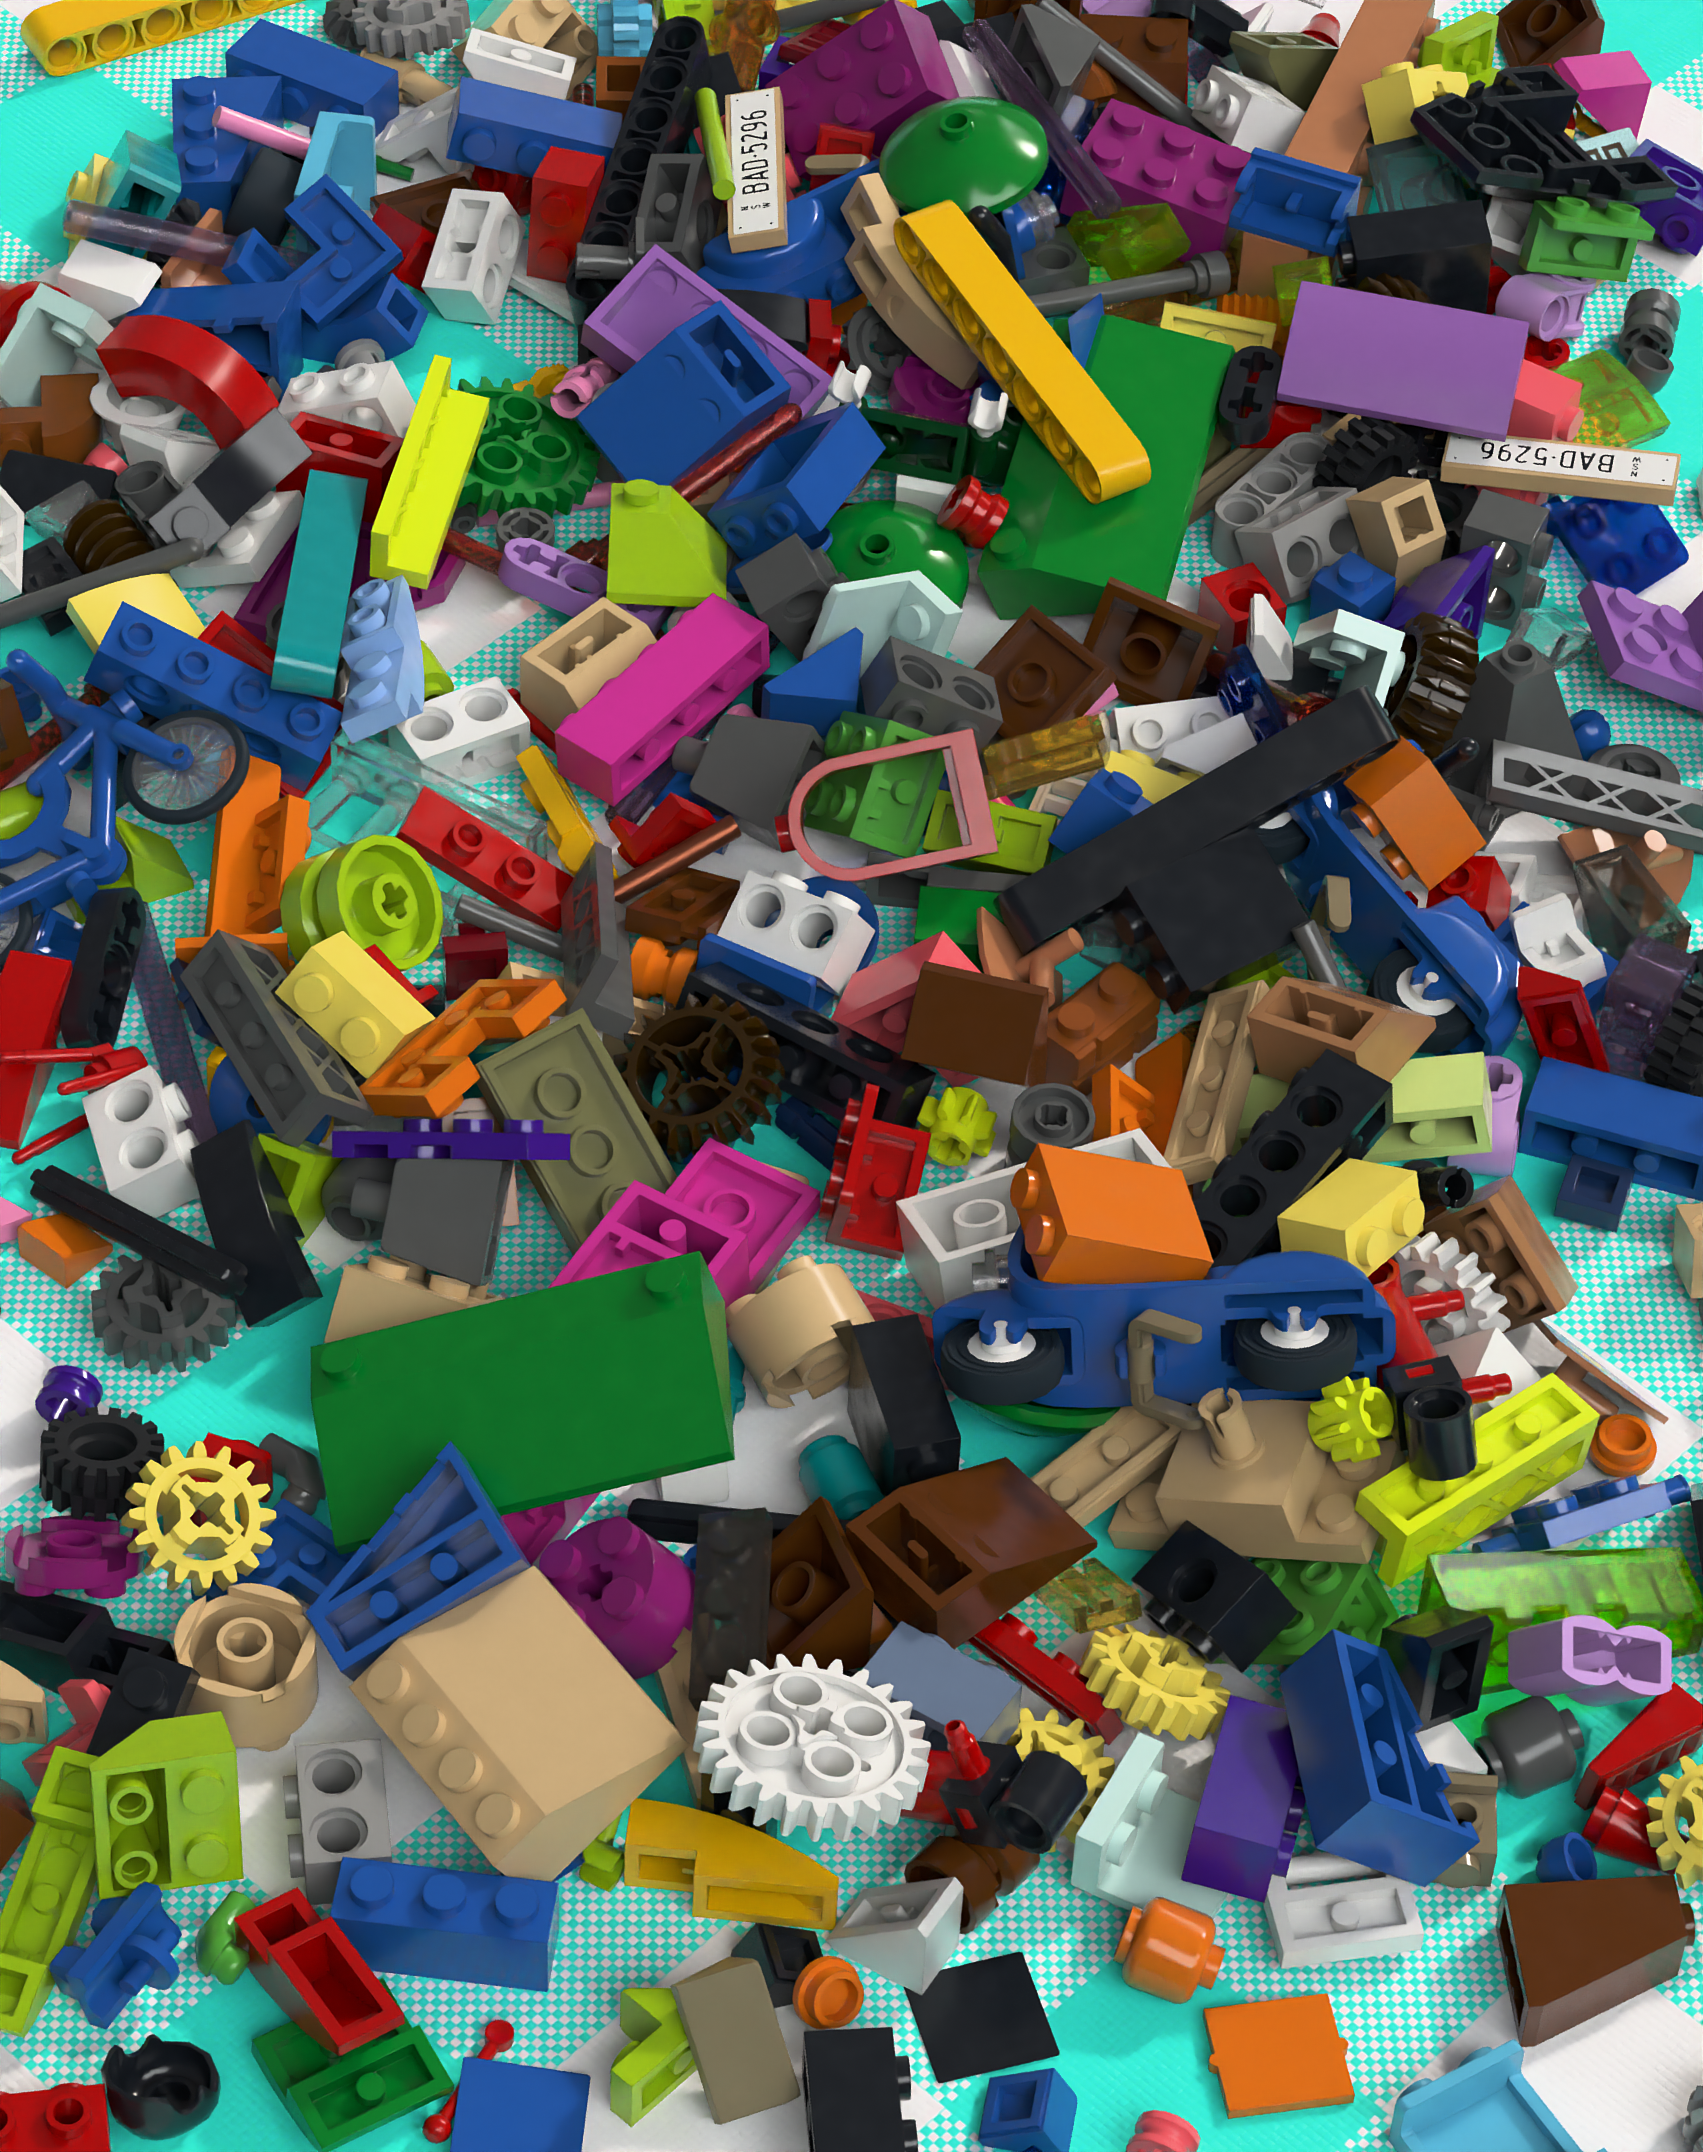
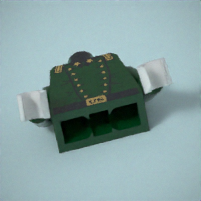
[828,360,1008,485]

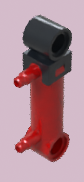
[1368,1258,1512,1481]
[900,1720,1088,1854]

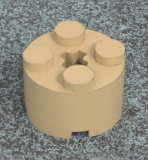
[725,1255,875,1408]
[174,1583,319,1752]

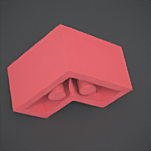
[1464,359,1584,507]
[831,931,981,1087]

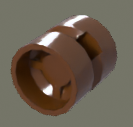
[904,1825,1040,1935]

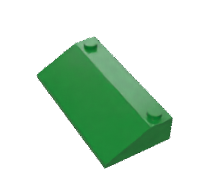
[977,315,1236,620]
[311,1251,735,1555]

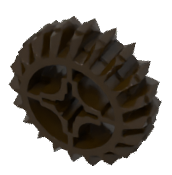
[1383,612,1479,761]
[613,993,785,1166]

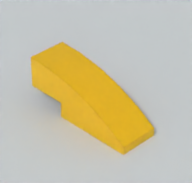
[624,1798,839,1931]

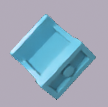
[294,111,377,269]
[1388,2039,1608,2152]

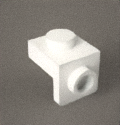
[1509,893,1607,988]

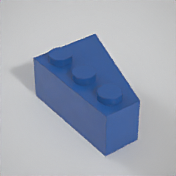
[172,76,284,228]
[125,280,304,404]
[305,1441,531,1682]
[1279,1629,1480,1888]

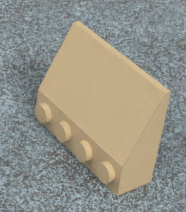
[348,1566,690,1882]

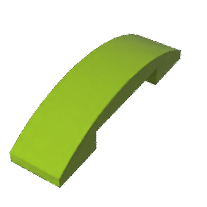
[0,1745,99,2038]

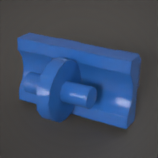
[49,1882,182,2030]

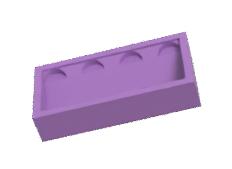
[581,244,832,467]
[1276,280,1530,442]

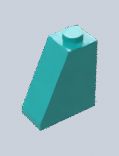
[85,130,182,259]

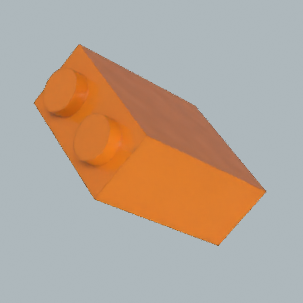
[1010,1143,1214,1284]

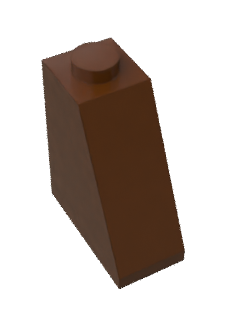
[1495,1875,1695,2047]

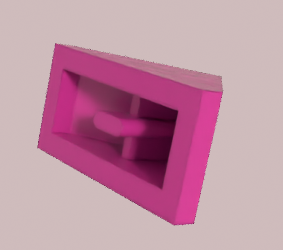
[1553,50,1652,141]

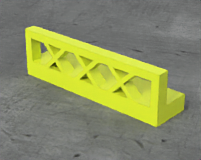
[370,354,490,590]
[1354,1372,1600,1589]

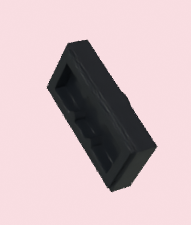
[20,536,83,636]

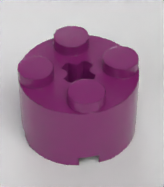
[539,1516,700,1679]

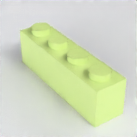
[1231,1052,1492,1172]

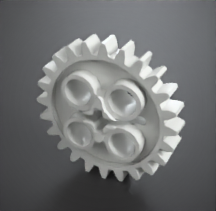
[693,1654,931,1842]

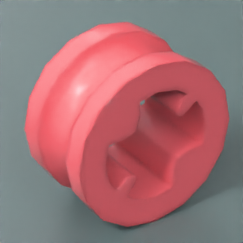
[1126,2110,1201,2152]

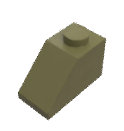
[1229,31,1339,111]

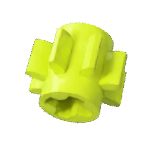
[917,1087,998,1166]
[1308,1376,1394,1463]

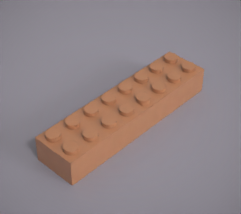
[1237,0,1441,301]

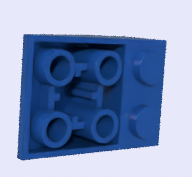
[575,300,791,489]

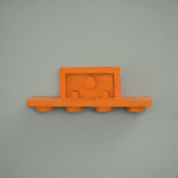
[204,749,312,937]
[1092,1032,1193,1199]

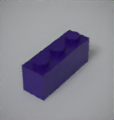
[1181,1695,1306,1903]

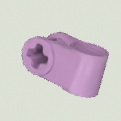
[1495,272,1596,341]
[1447,1056,1523,1178]

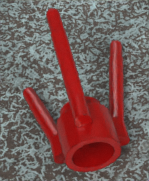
[0,1043,148,1165]

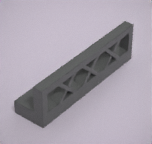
[1474,739,1703,855]
[561,841,635,1041]
[180,929,375,1147]

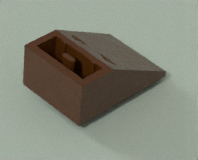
[846,1457,1097,1649]

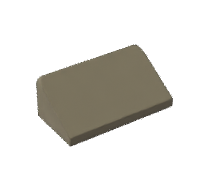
[670,1957,801,2125]

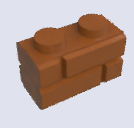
[1046,962,1161,1097]

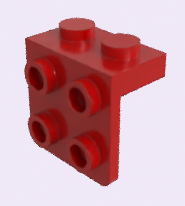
[818,1083,932,1261]

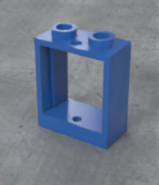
[707,402,886,559]

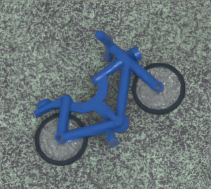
[0,649,250,973]

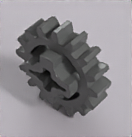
[91,1255,237,1375]

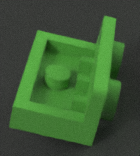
[1518,196,1655,282]

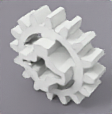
[1391,1231,1511,1346]

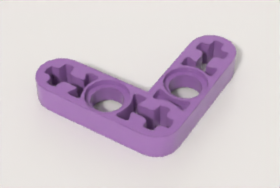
[497,538,675,637]

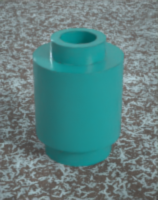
[798,1435,885,1521]

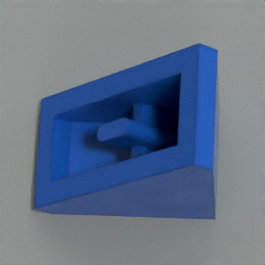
[761,627,864,736]

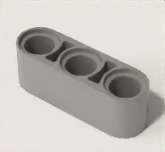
[1210,432,1332,569]

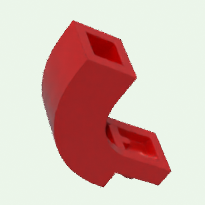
[95,315,279,450]

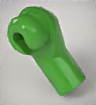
[195,1891,256,1985]

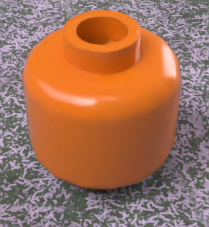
[1113,1897,1226,2004]

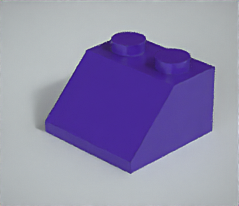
[1375,545,1495,640]

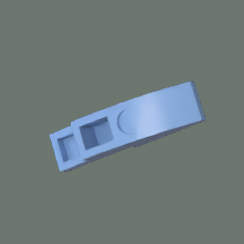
[340,574,424,744]

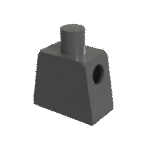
[672,714,827,851]
[350,1158,514,1286]

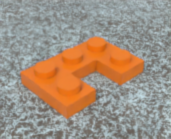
[358,979,567,1119]

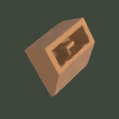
[1247,976,1436,1083]
[1423,1175,1579,1333]

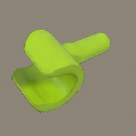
[579,1812,625,1892]

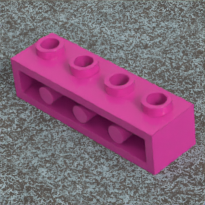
[555,593,770,807]

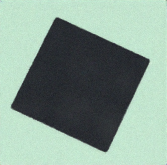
[904,1952,1060,2083]

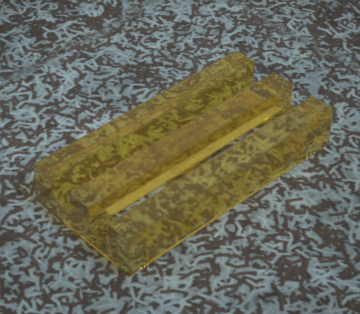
[1034,1557,1143,1634]

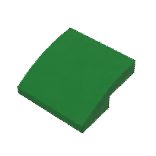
[251,1978,454,2152]

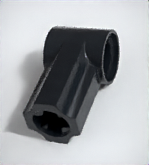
[1148,0,1249,58]

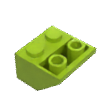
[89,1711,244,1900]

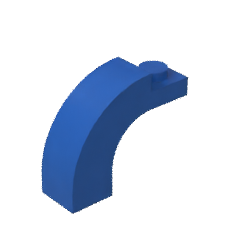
[221,227,429,364]

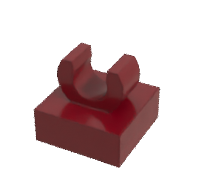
[442,923,508,1001]

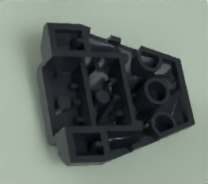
[1410,65,1679,208]

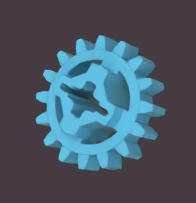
[597,0,653,57]

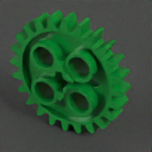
[450,376,600,519]

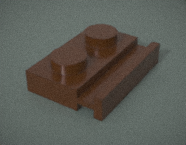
[625,867,740,950]

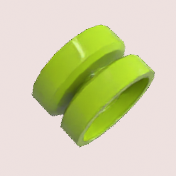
[280,835,444,972]

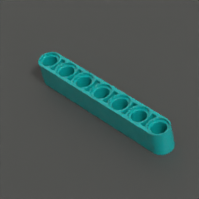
[270,469,368,699]

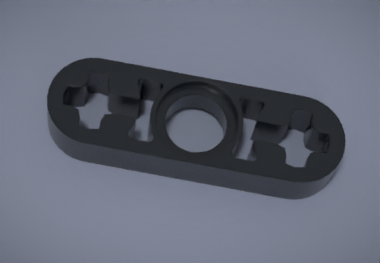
[60,887,146,1048]

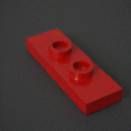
[395,786,574,933]
[967,1612,1124,1746]

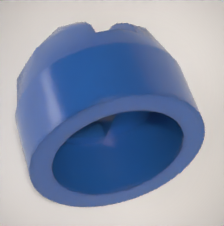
[1569,709,1611,762]
[1536,1832,1597,1883]

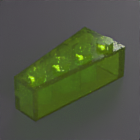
[1417,1547,1703,1696]

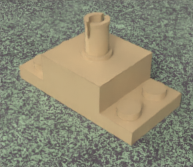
[1107,1388,1406,1564]

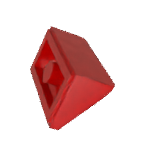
[1517,966,1611,1073]

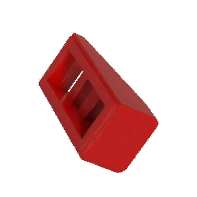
[1574,1682,1703,1811]

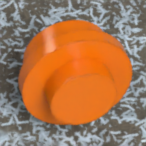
[1589,1414,1657,1478]
[793,1956,864,2030]

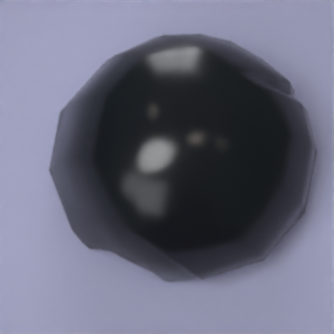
[100,2034,221,2141]

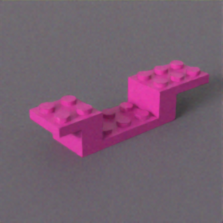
[501,1137,821,1570]

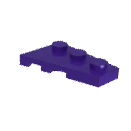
[332,1119,571,1160]

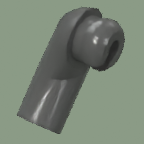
[258,1433,327,1516]

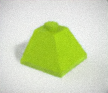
[606,479,727,608]

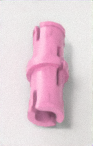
[550,357,619,419]

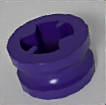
[35,1365,103,1423]

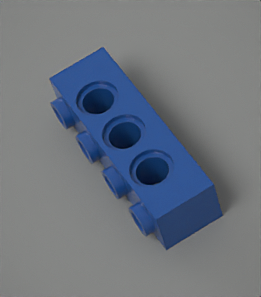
[83,601,343,792]

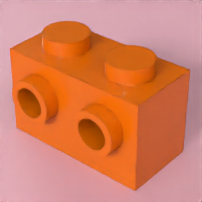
[1343,735,1487,891]

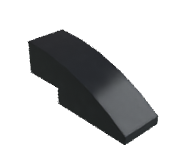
[190,1120,323,1328]
[0,1580,175,1696]

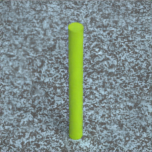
[694,88,736,200]

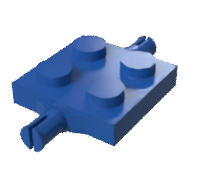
[1472,1474,1691,1571]

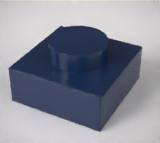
[1554,1153,1635,1233]

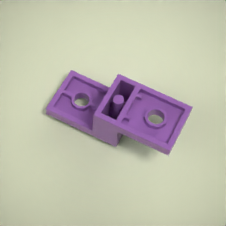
[1577,580,1703,712]

